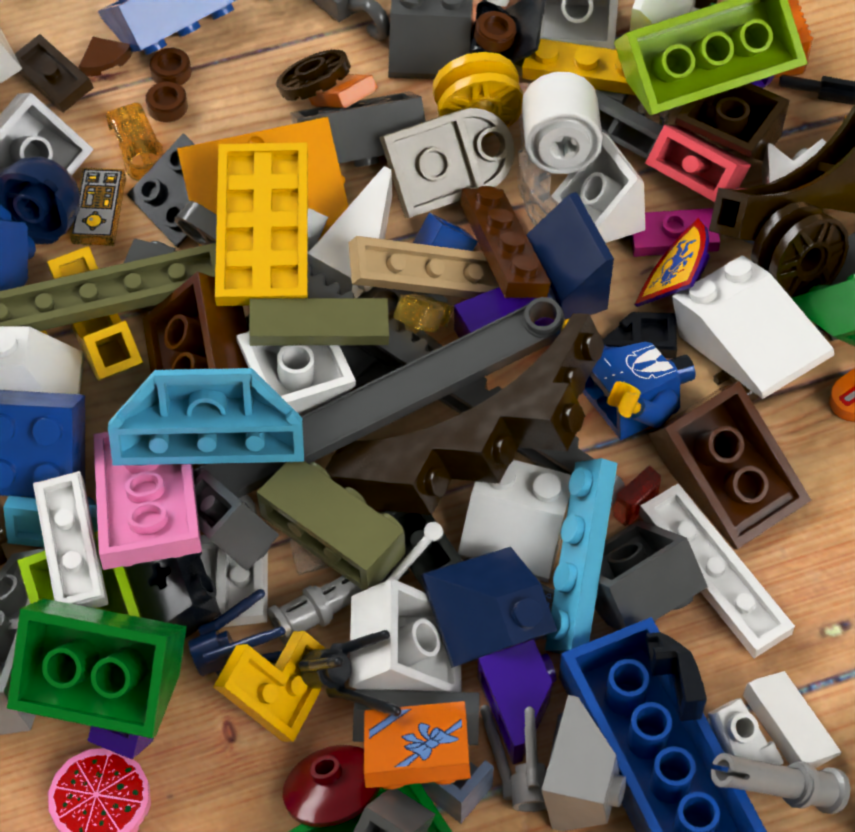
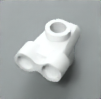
[707,698,784,765]

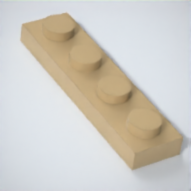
[349,236,499,298]

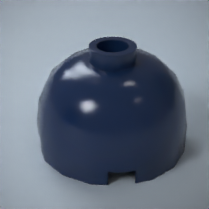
[0,157,80,244]

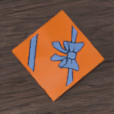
[364,701,471,790]

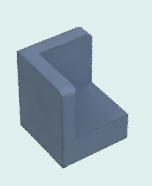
[422,760,494,823]

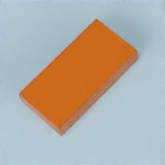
[309,74,378,108]

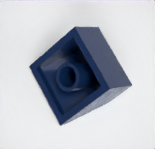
[526,192,614,320]

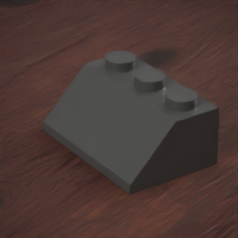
[290,91,425,167]

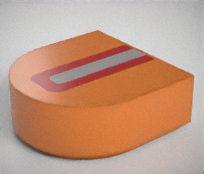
[829,368,855,422]

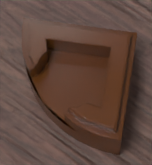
[79,37,133,76]

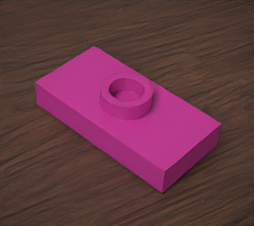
[630,208,720,257]

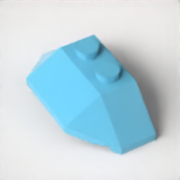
[108,368,304,466]

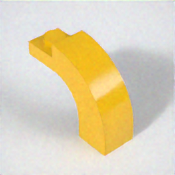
[47,246,143,381]

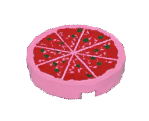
[48,748,151,832]

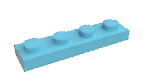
[545,458,618,654]

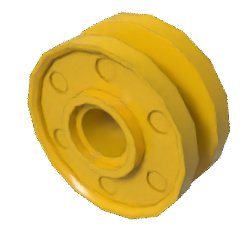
[433,52,523,137]

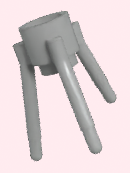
[480,705,563,812]

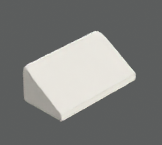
[743,671,841,769]

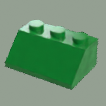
[7,599,187,739]

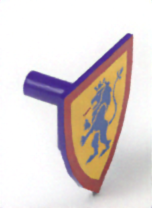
[634,218,710,307]

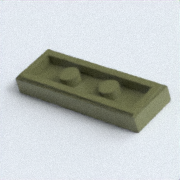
[249,298,389,346]

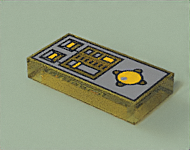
[70,168,126,246]

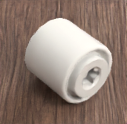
[522,72,603,174]

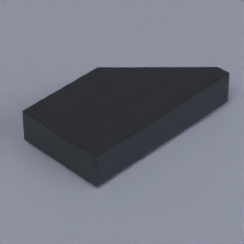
[602,312,677,358]

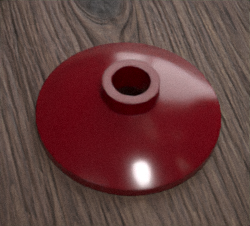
[282,745,380,827]

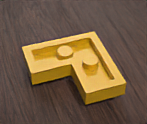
[213,631,326,742]

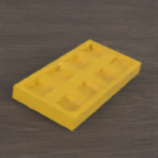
[215,143,308,306]

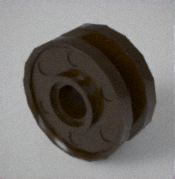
[750,201,849,298]

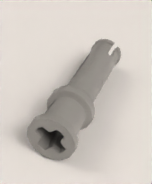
[267,557,409,645]
[711,753,851,814]

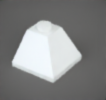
[0,326,84,394]

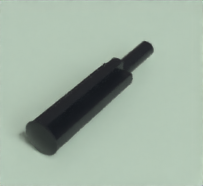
[779,75,855,105]

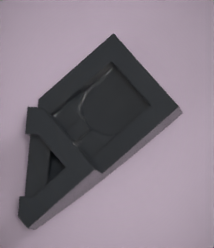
[646,632,707,721]

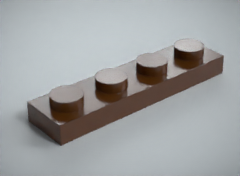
[460,186,551,298]

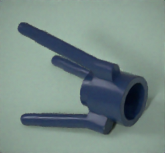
[188,589,286,677]

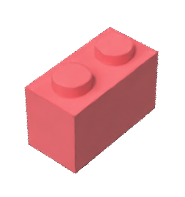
[645,125,751,202]

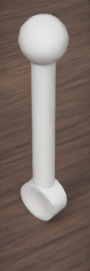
[386,522,444,581]

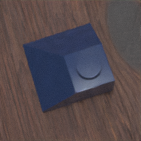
[420,547,557,668]

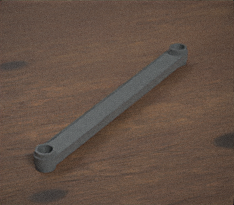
[193,297,565,498]

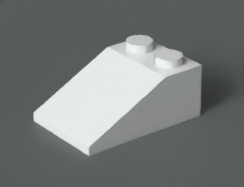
[672,255,834,399]

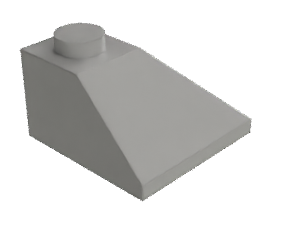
[542,695,626,831]

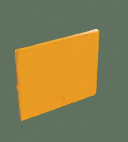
[177,117,349,246]

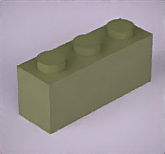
[256,461,406,591]

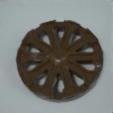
[276,49,351,101]

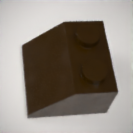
[675,83,790,161]

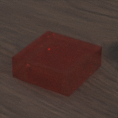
[614,465,661,526]

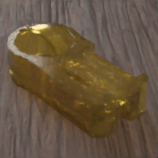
[106,103,164,181]
[393,293,454,334]

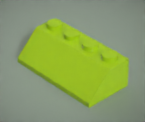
[614,0,808,116]

